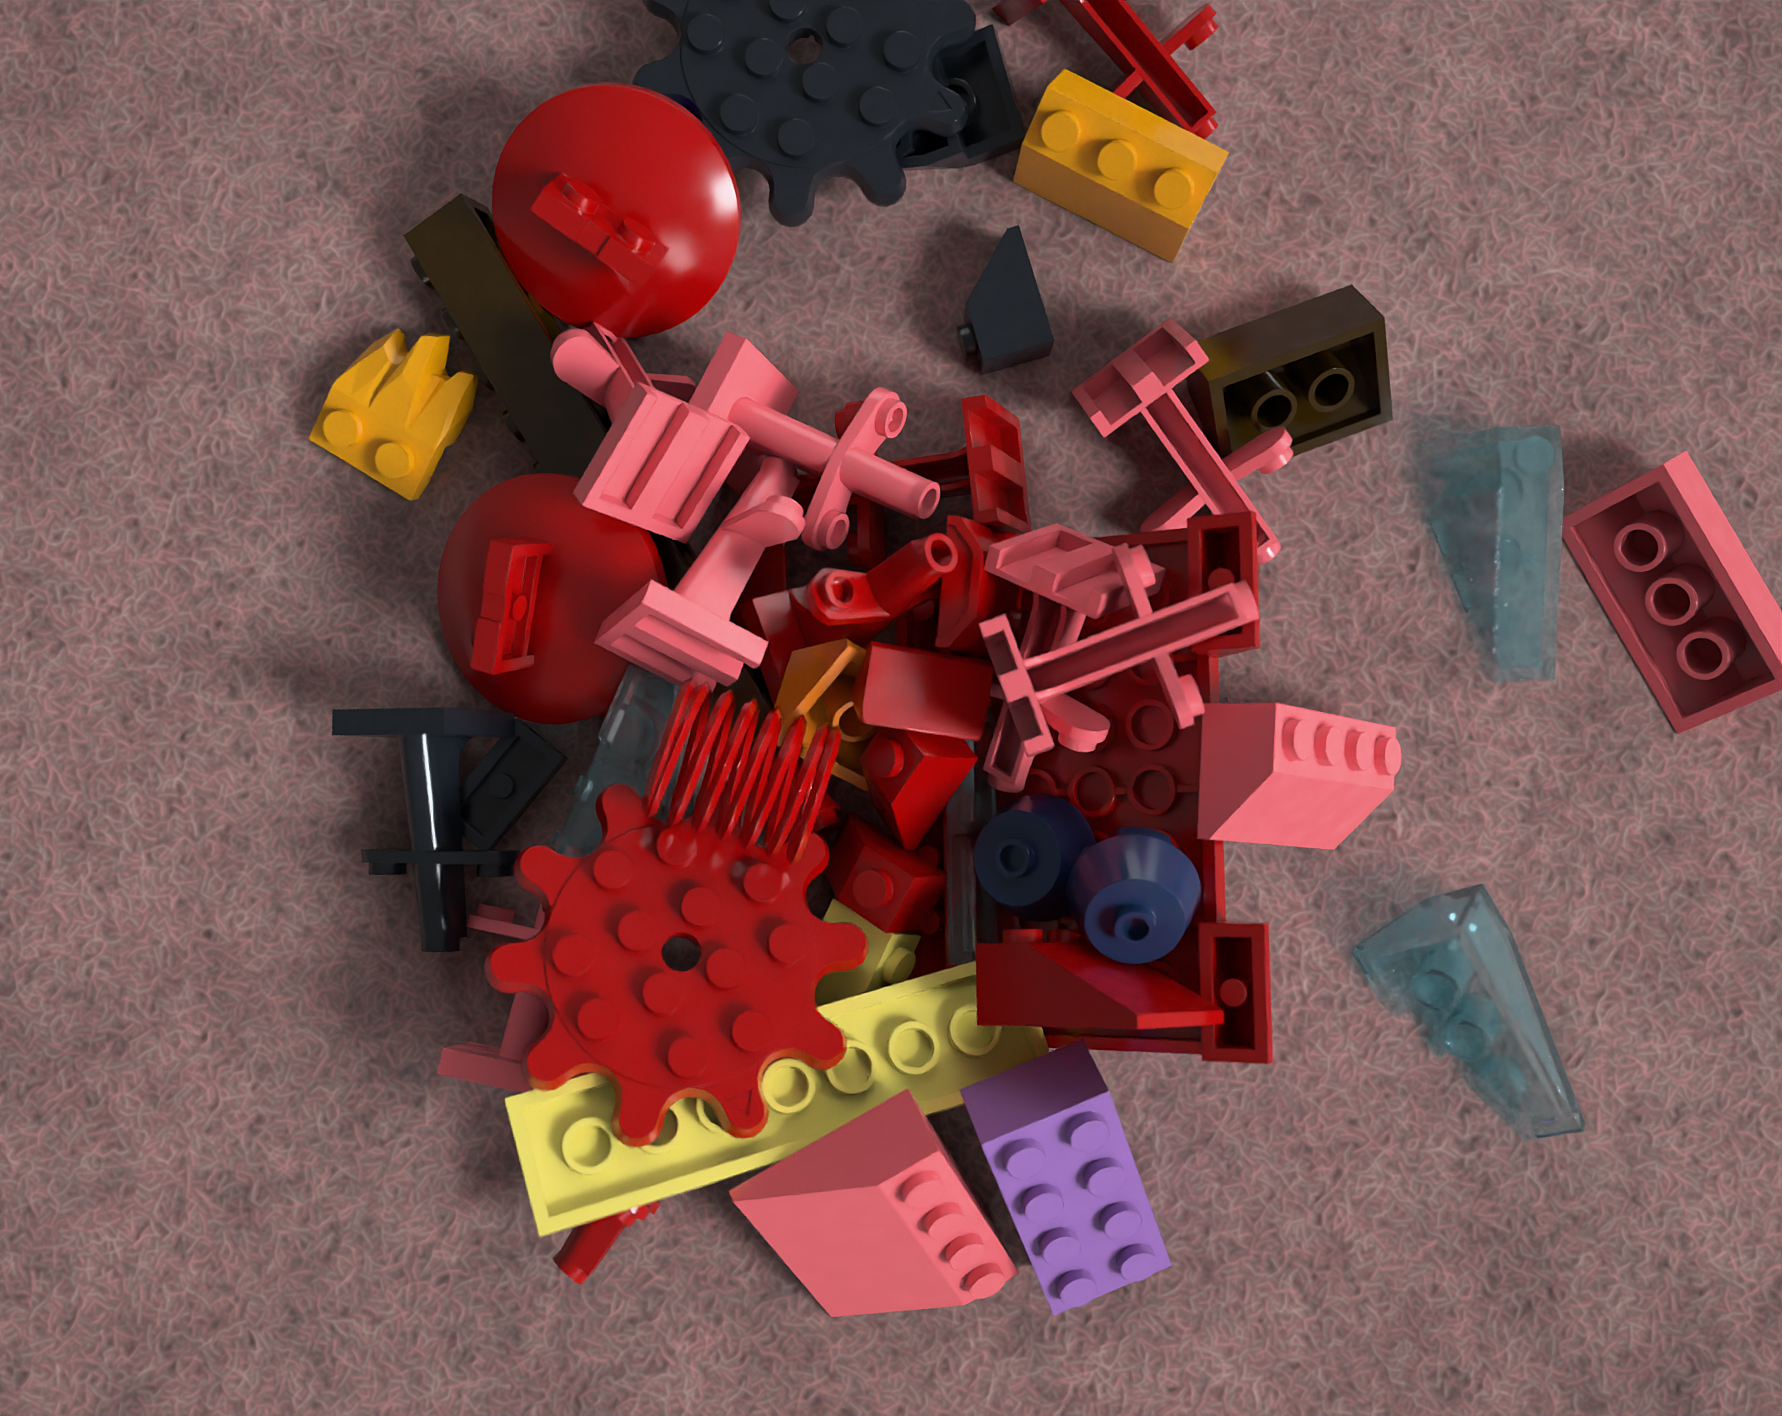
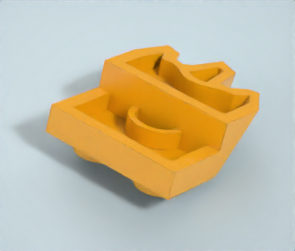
[308,328,478,501]

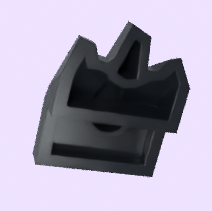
[895,24,1027,171]

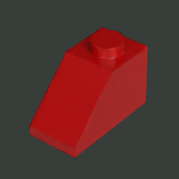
[859,726,978,851]
[824,812,950,934]

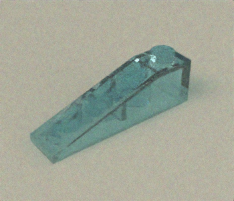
[1416,425,1564,682]

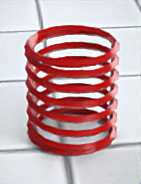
[641,677,842,865]

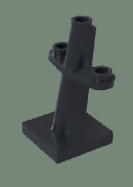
[332,707,521,952]

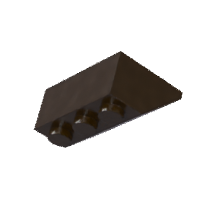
[1186,284,1393,460]

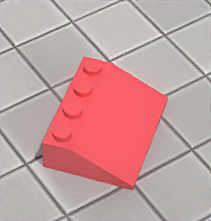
[729,1088,1020,1317]

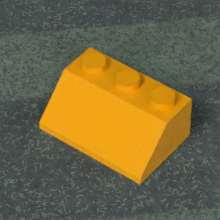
[1013,68,1229,263]

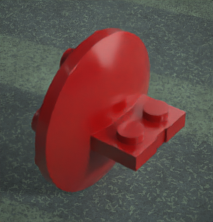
[492,82,741,338]
[437,473,668,725]

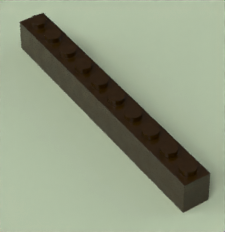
[403,193,774,755]

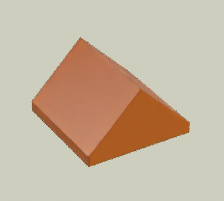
[774,639,881,791]

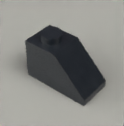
[956,225,1054,375]

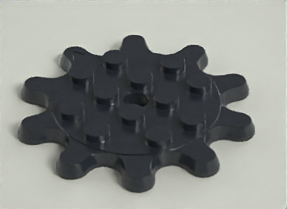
[632,0,976,227]

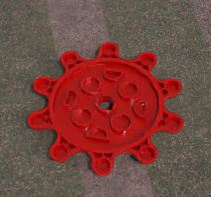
[484,780,869,1148]

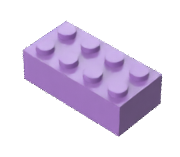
[960,1038,1172,1316]

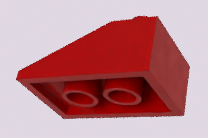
[975,929,1224,1029]

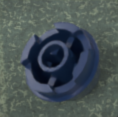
[974,794,1097,922]
[1066,827,1201,964]

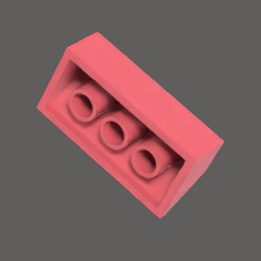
[1554,451,1782,734]
[1197,703,1401,850]

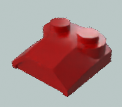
[935,515,1028,660]

